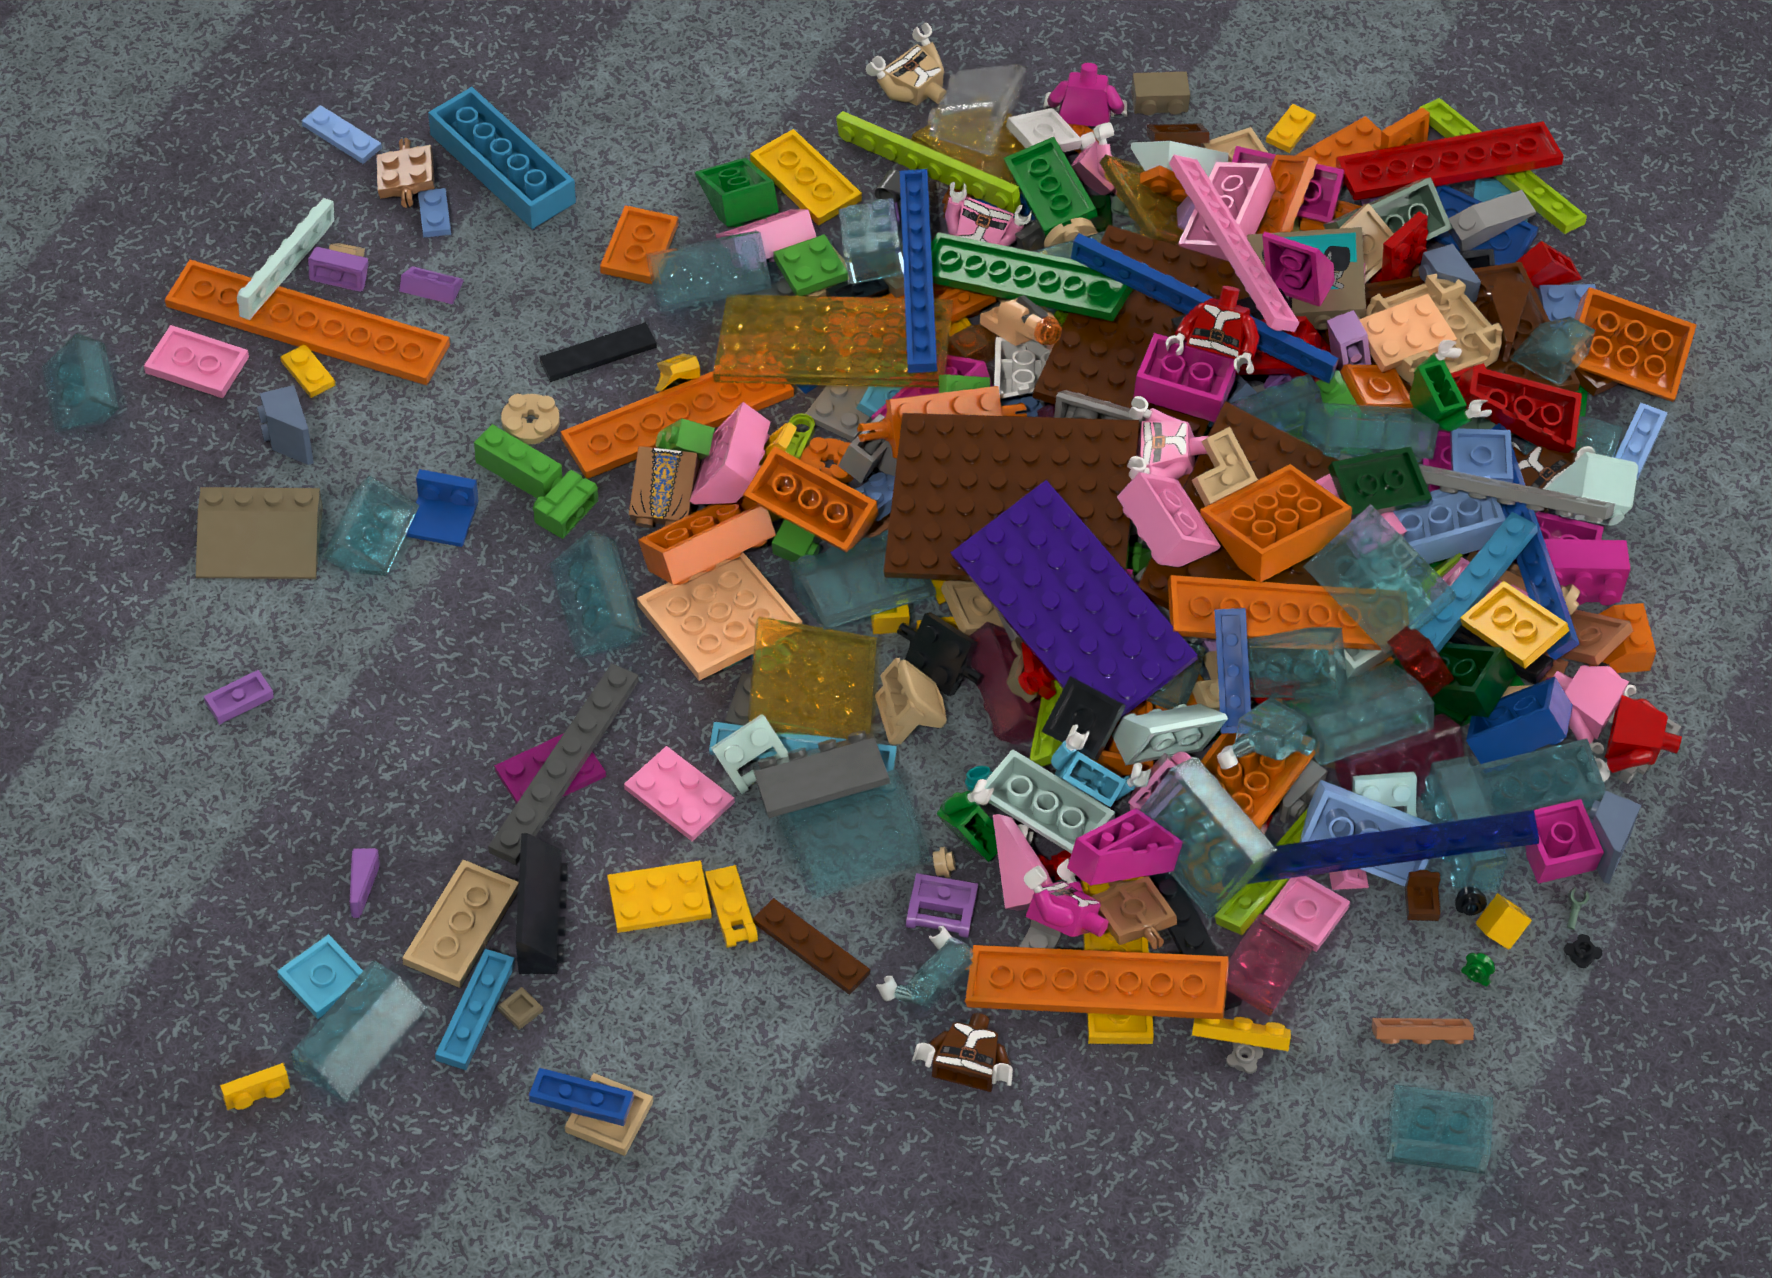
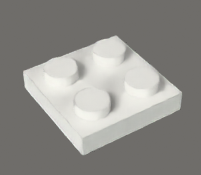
[1006,108,1082,152]

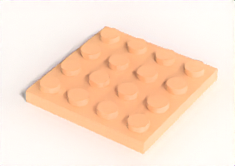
[637,552,803,681]

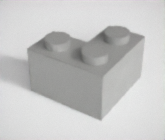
[838,413,897,483]

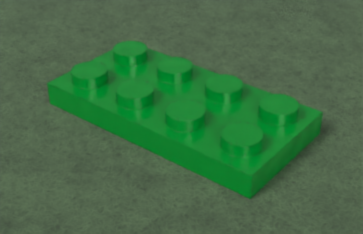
[1003,137,1098,237]

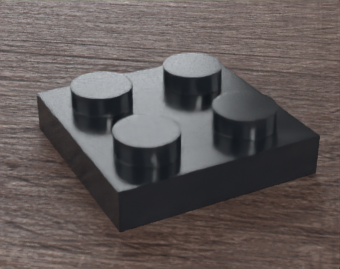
[1041,676,1126,761]

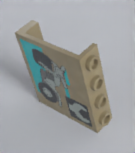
[1247,227,1366,330]

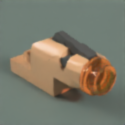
[980,295,1062,346]

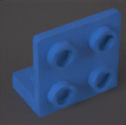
[406,469,479,547]

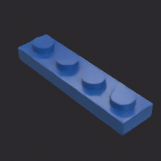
[1214,608,1252,734]

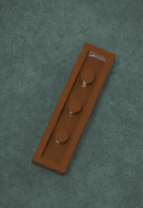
[753,898,870,995]

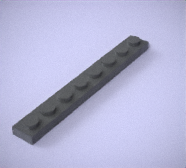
[488,663,639,865]

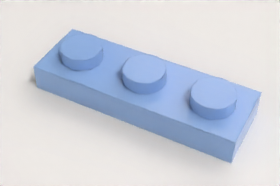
[302,105,382,164]
[1615,403,1668,480]

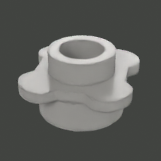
[1226,1042,1263,1074]

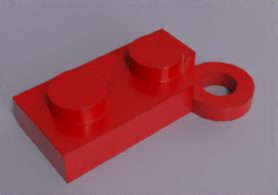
[1018,642,1056,700]

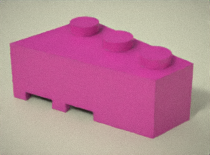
[1067,808,1183,886]

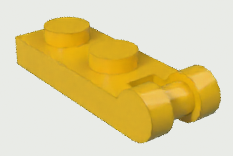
[705,865,758,948]

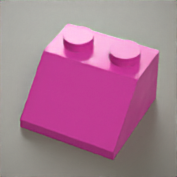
[1522,799,1604,884]

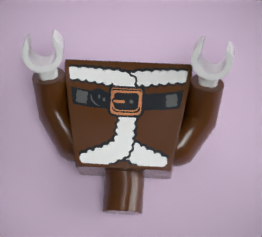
[1513,446,1596,512]
[912,1013,1013,1092]

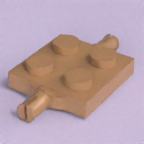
[377,138,435,208]
[1091,876,1177,949]

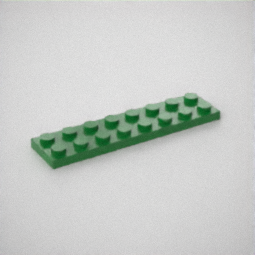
[931,232,1133,321]

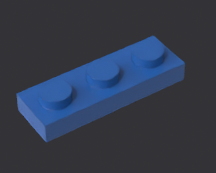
[529,1068,634,1126]

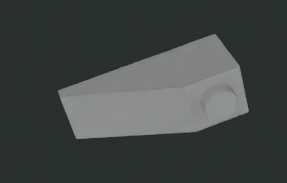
[1448,190,1536,251]

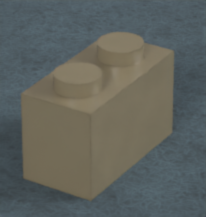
[1131,72,1190,115]

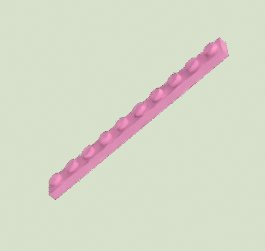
[1169,155,1300,332]

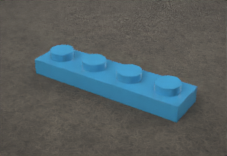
[435,949,516,1070]

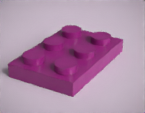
[494,733,606,804]

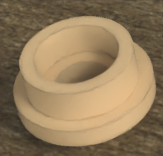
[933,847,956,878]

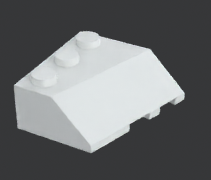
[994,337,1056,400]

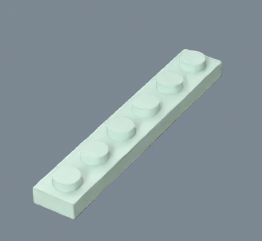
[237,198,334,320]

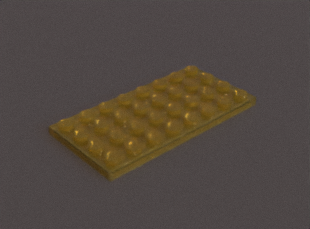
[713,294,953,388]

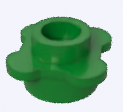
[1461,953,1495,987]

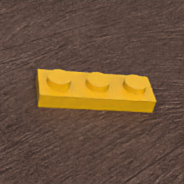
[1192,1017,1291,1051]

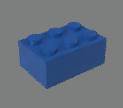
[1466,677,1573,769]

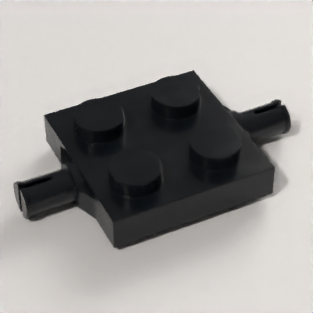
[897,612,985,696]

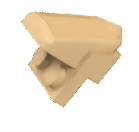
[875,658,947,745]

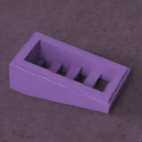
[350,848,380,918]

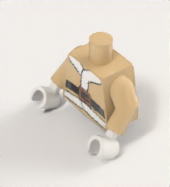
[866,23,947,106]

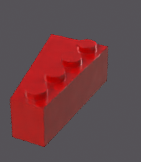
[1458,366,1582,453]

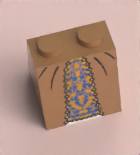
[629,446,701,528]

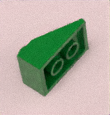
[695,157,779,227]

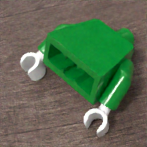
[1409,340,1492,432]
[937,779,1034,862]

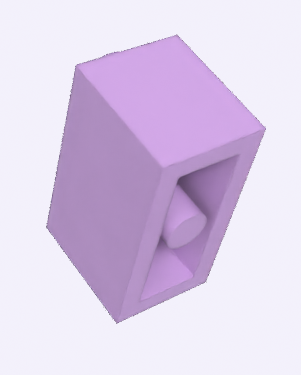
[1327,310,1371,375]

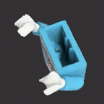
[1051,725,1151,808]

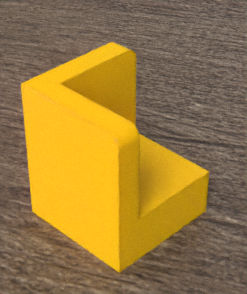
[870,592,910,634]
[1476,893,1532,949]

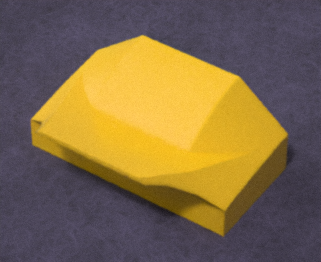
[655,353,701,392]

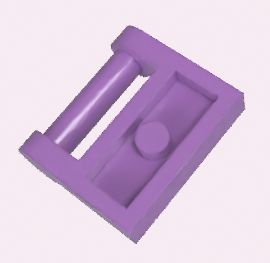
[906,873,978,938]

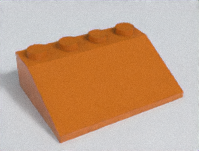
[1567,287,1697,402]
[1200,464,1352,583]
[1171,723,1316,840]

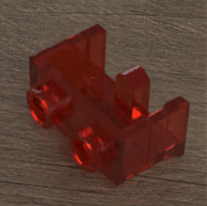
[1387,626,1454,698]

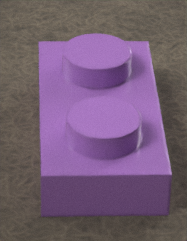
[204,670,274,725]

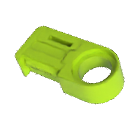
[786,414,815,460]

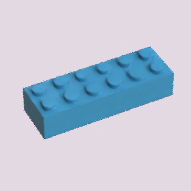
[428,87,576,229]

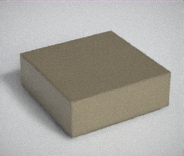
[497,987,543,1030]

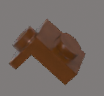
[1405,870,1441,921]

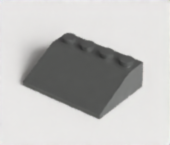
[752,730,891,818]

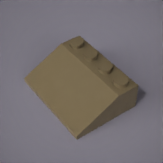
[196,487,323,579]

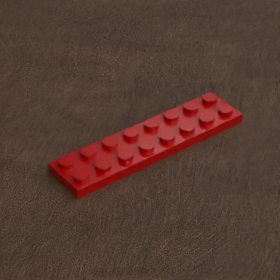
[1336,121,1564,201]

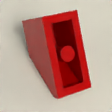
[1516,241,1582,289]

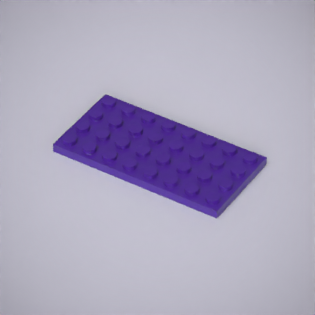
[950,480,1198,721]

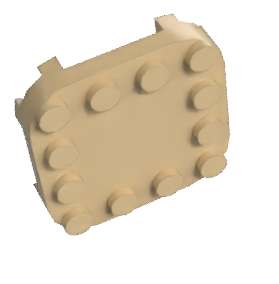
[1366,274,1503,387]

